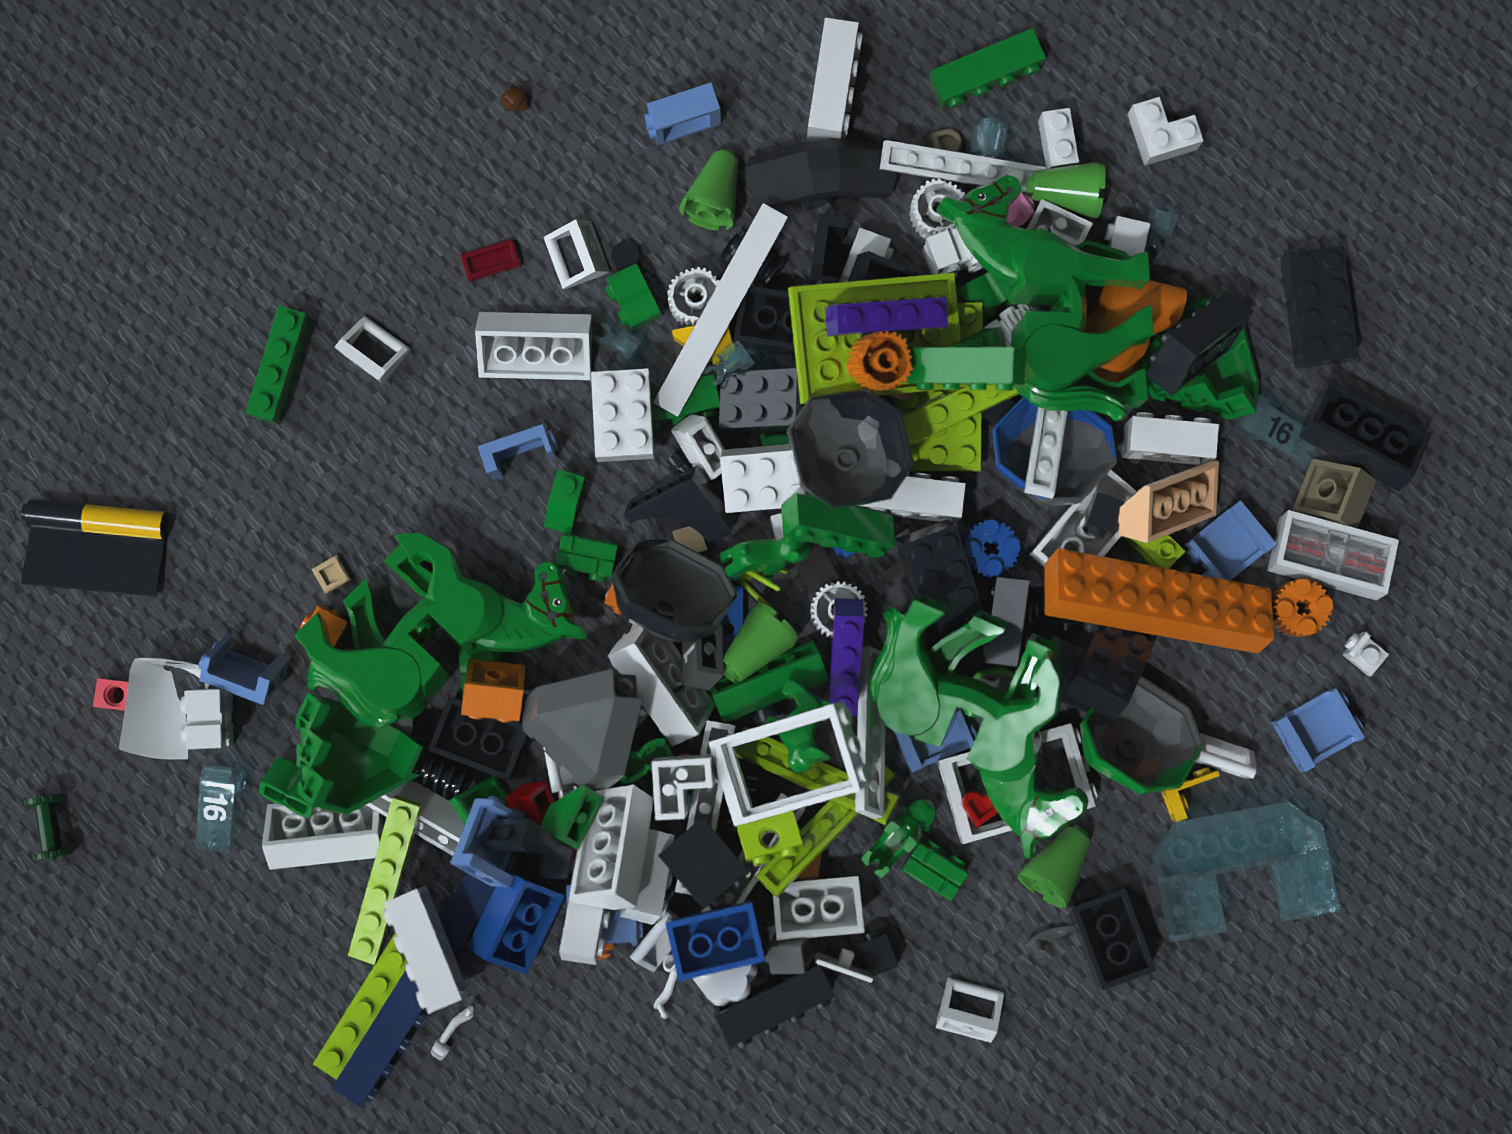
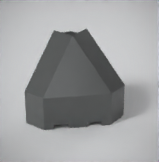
[522,669,642,789]

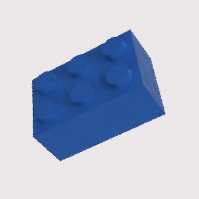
[467,869,565,974]
[665,900,765,982]

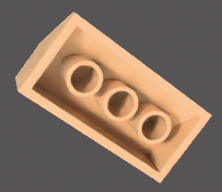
[1118,460,1219,543]

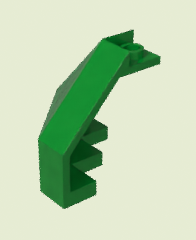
[1141,293,1260,420]
[296,693,423,815]

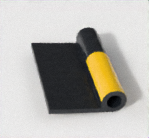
[21,499,168,597]

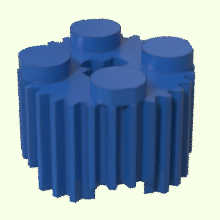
[962,520,1020,579]

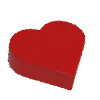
[961,792,997,827]

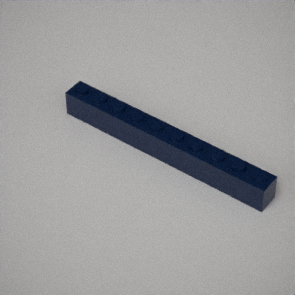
[331,853,521,1107]

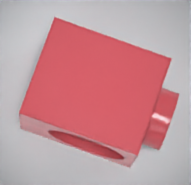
[93,678,128,711]

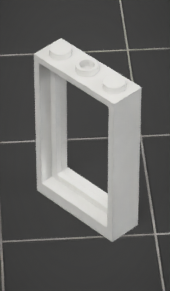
[708,701,870,826]
[937,723,1098,844]

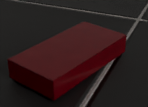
[460,239,522,282]

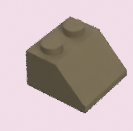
[1293,459,1376,529]

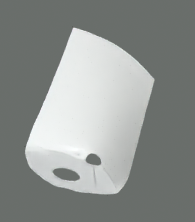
[119,658,209,759]

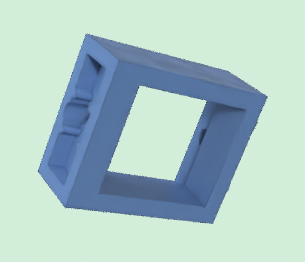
[644,83,721,145]

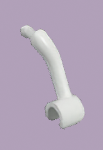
[654,955,677,1019]
[431,1006,474,1060]

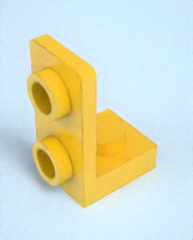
[1161,767,1220,822]

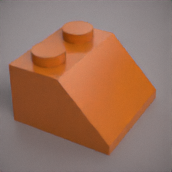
[461,658,526,722]

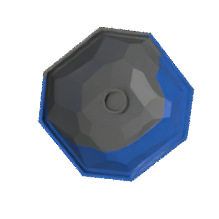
[992,397,1117,507]

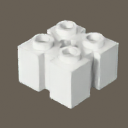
[922,229,983,278]
[180,689,234,749]

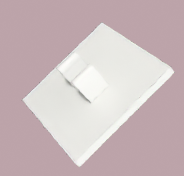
[814,948,873,983]

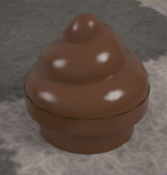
[500,83,529,112]

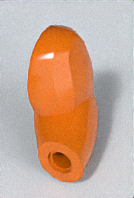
[1085,280,1187,382]

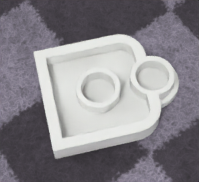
[692,963,757,1006]

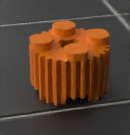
[846,331,913,391]
[1271,579,1333,637]

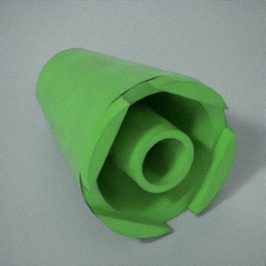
[679,149,739,231]
[1026,162,1106,218]
[723,603,798,681]
[1018,825,1091,908]

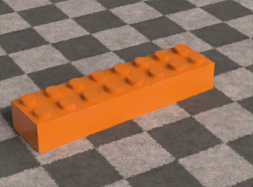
[1044,548,1274,654]

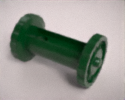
[24,794,73,861]

